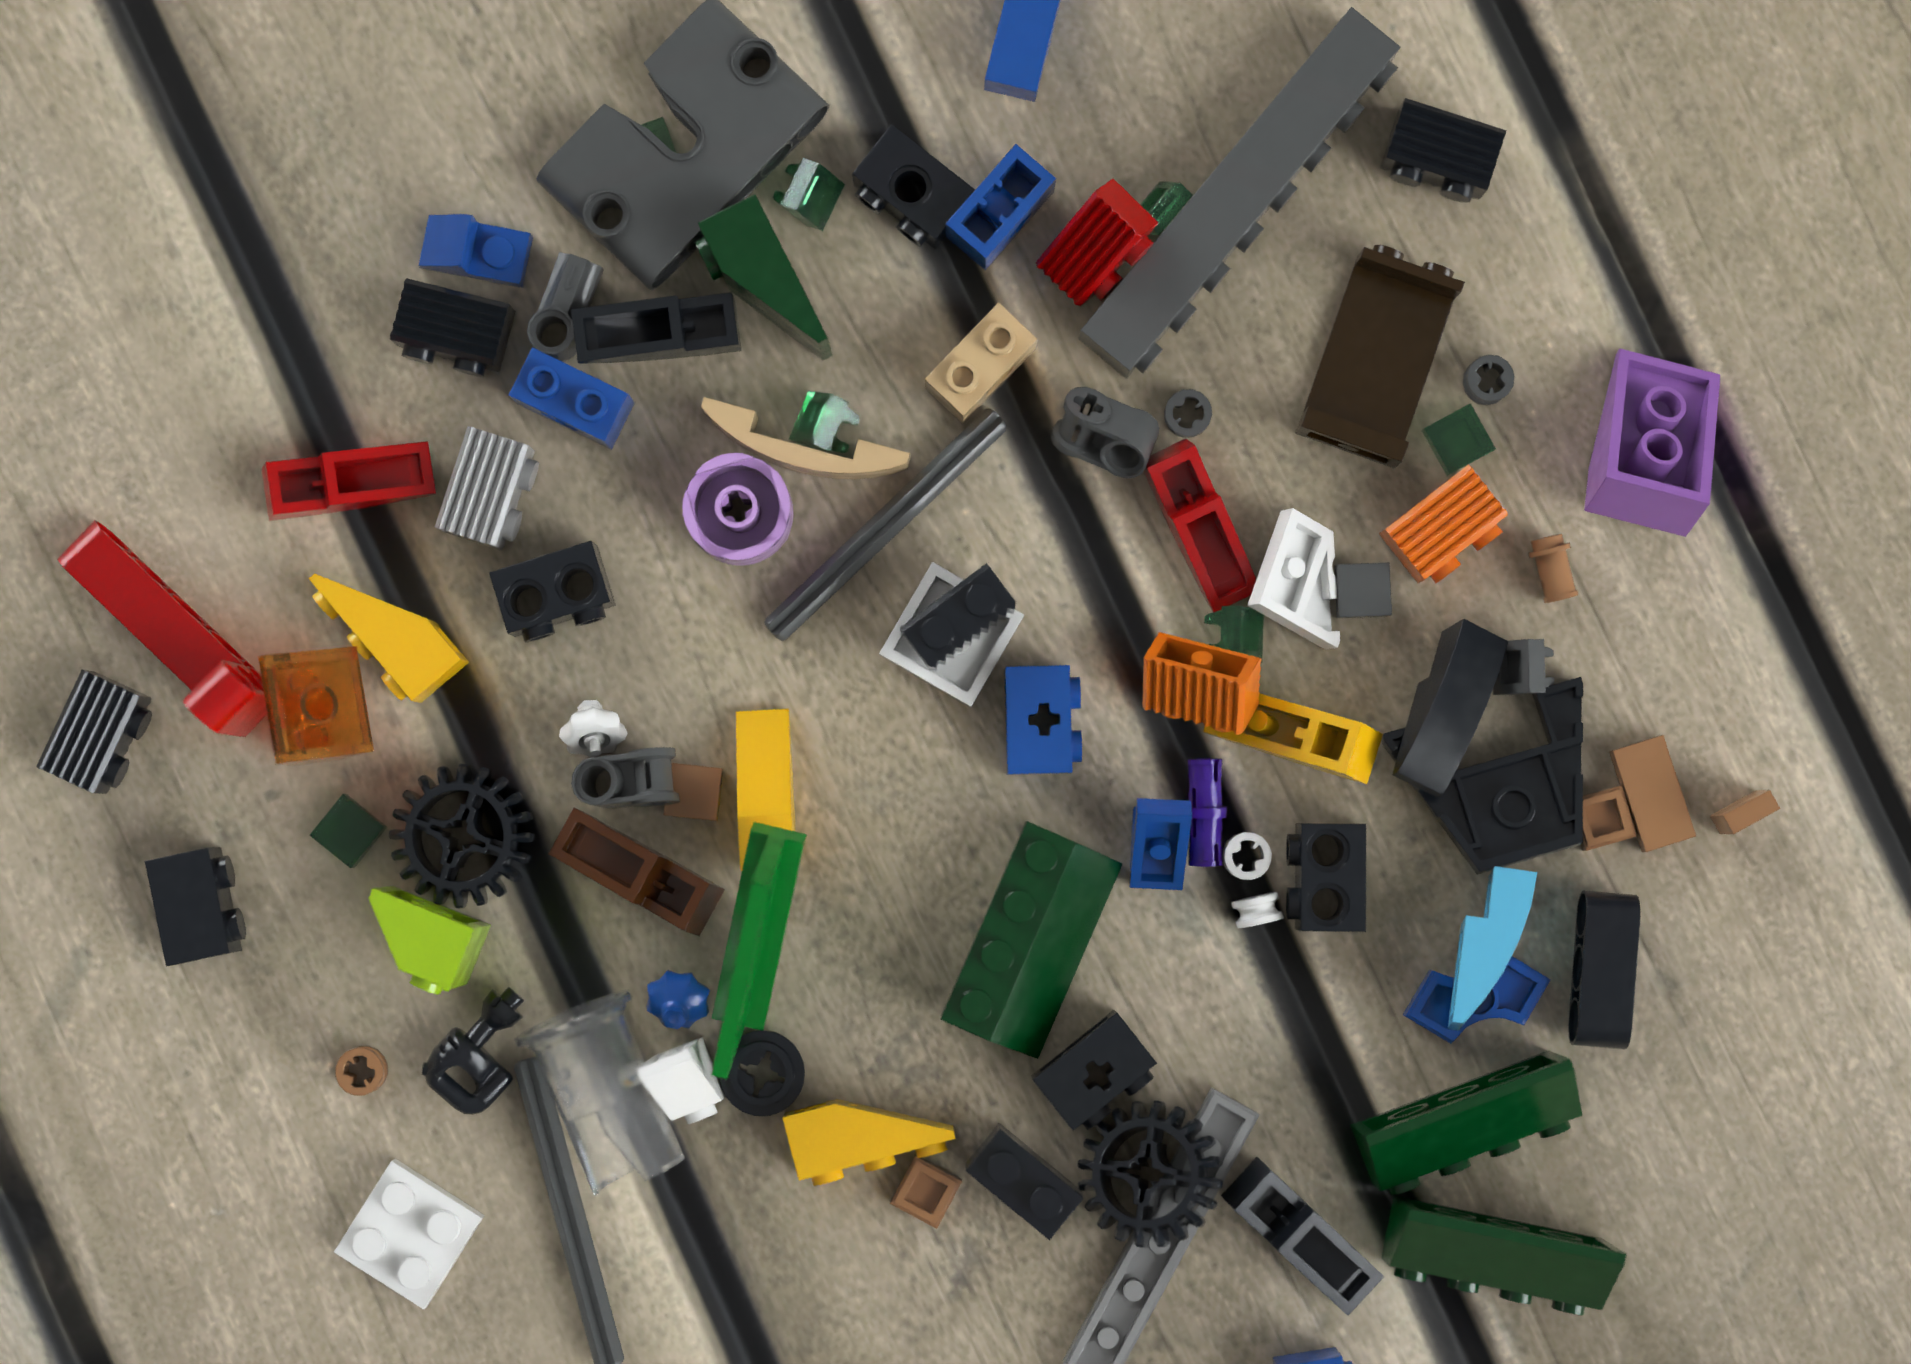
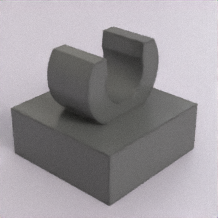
[1493,639,1555,695]

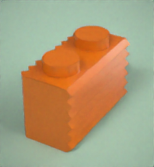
[1379,464,1508,583]
[1142,632,1262,735]

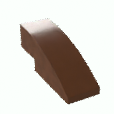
[548,807,725,936]

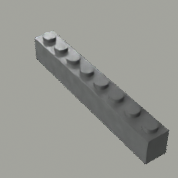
[1078,7,1400,379]

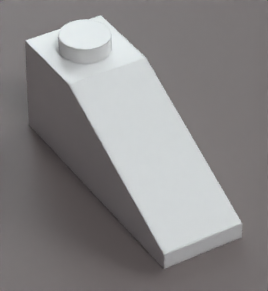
[636,1037,725,1124]

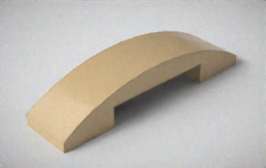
[701,397,911,479]

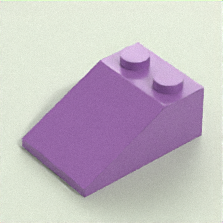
[1584,348,1720,537]

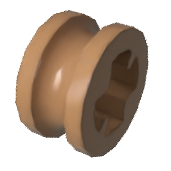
[335,1046,388,1096]

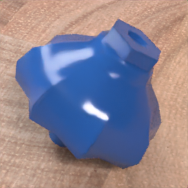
[646,970,710,1029]

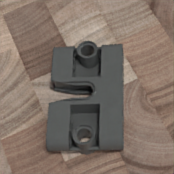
[537,0,830,290]

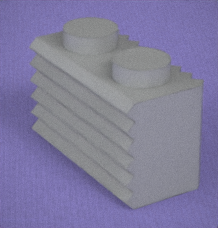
[435,426,539,551]

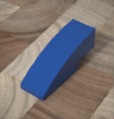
[984,0,1061,102]

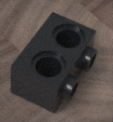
[489,541,616,642]
[1286,823,1366,932]

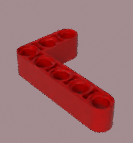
[57,520,283,737]

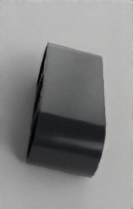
[1568,890,1641,1050]

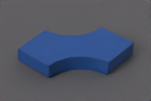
[1403,956,1551,1044]

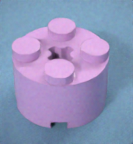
[682,453,793,566]

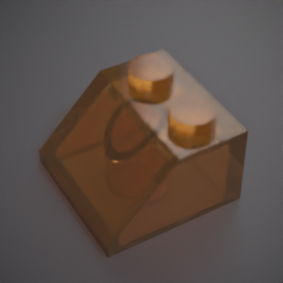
[258,646,374,766]

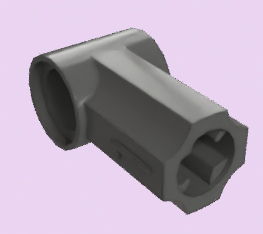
[527,252,604,362]

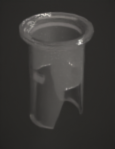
[514,989,685,1196]

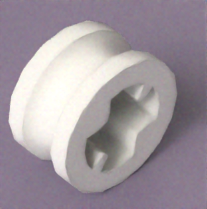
[1222,832,1272,880]
[1231,892,1284,929]

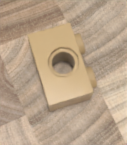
[925,302,1037,424]

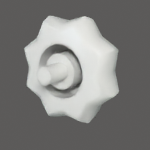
[559,700,628,758]

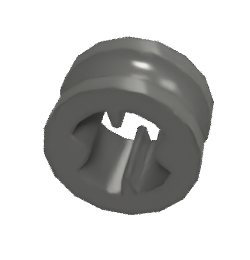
[1463,354,1515,405]
[1164,389,1212,438]

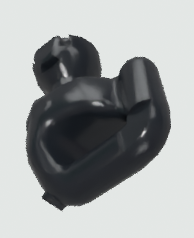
[422,987,524,1115]

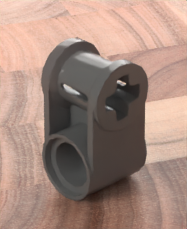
[1051,387,1160,478]
[571,747,680,809]

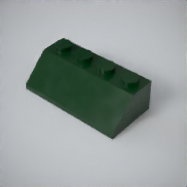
[940,821,1123,1059]
[1350,1050,1582,1195]
[1381,1195,1626,1315]

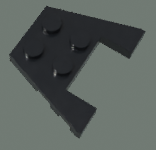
[1381,677,1583,875]

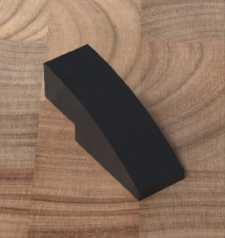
[571,292,742,364]
[1392,619,1508,797]
[1221,1157,1384,1316]

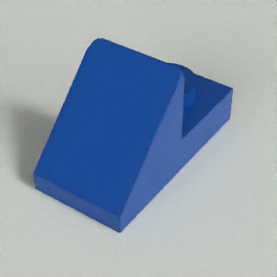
[418,214,533,288]
[1129,798,1192,890]

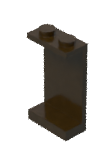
[1295,245,1465,468]

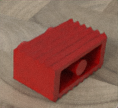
[1035,178,1159,306]

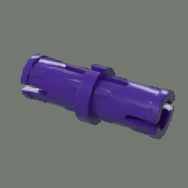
[1188,758,1227,867]

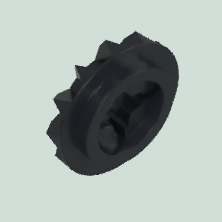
[720,1031,805,1116]

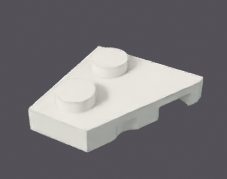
[1247,508,1340,650]

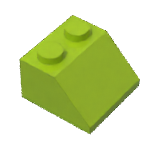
[368,886,491,995]

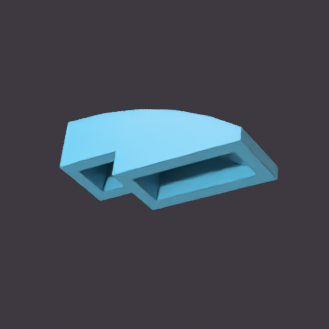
[1448,866,1538,1031]

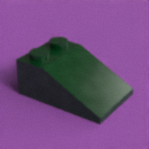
[695,194,833,360]

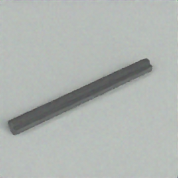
[764,408,1007,641]
[514,1056,624,1364]

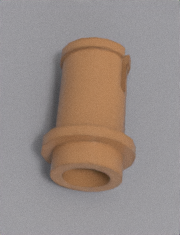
[1528,534,1578,603]

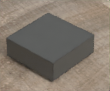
[1334,562,1392,619]

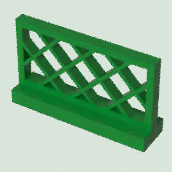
[711,822,807,1079]

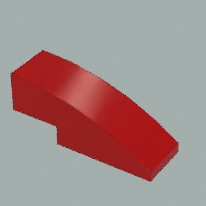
[1143,438,1256,613]
[261,441,436,521]

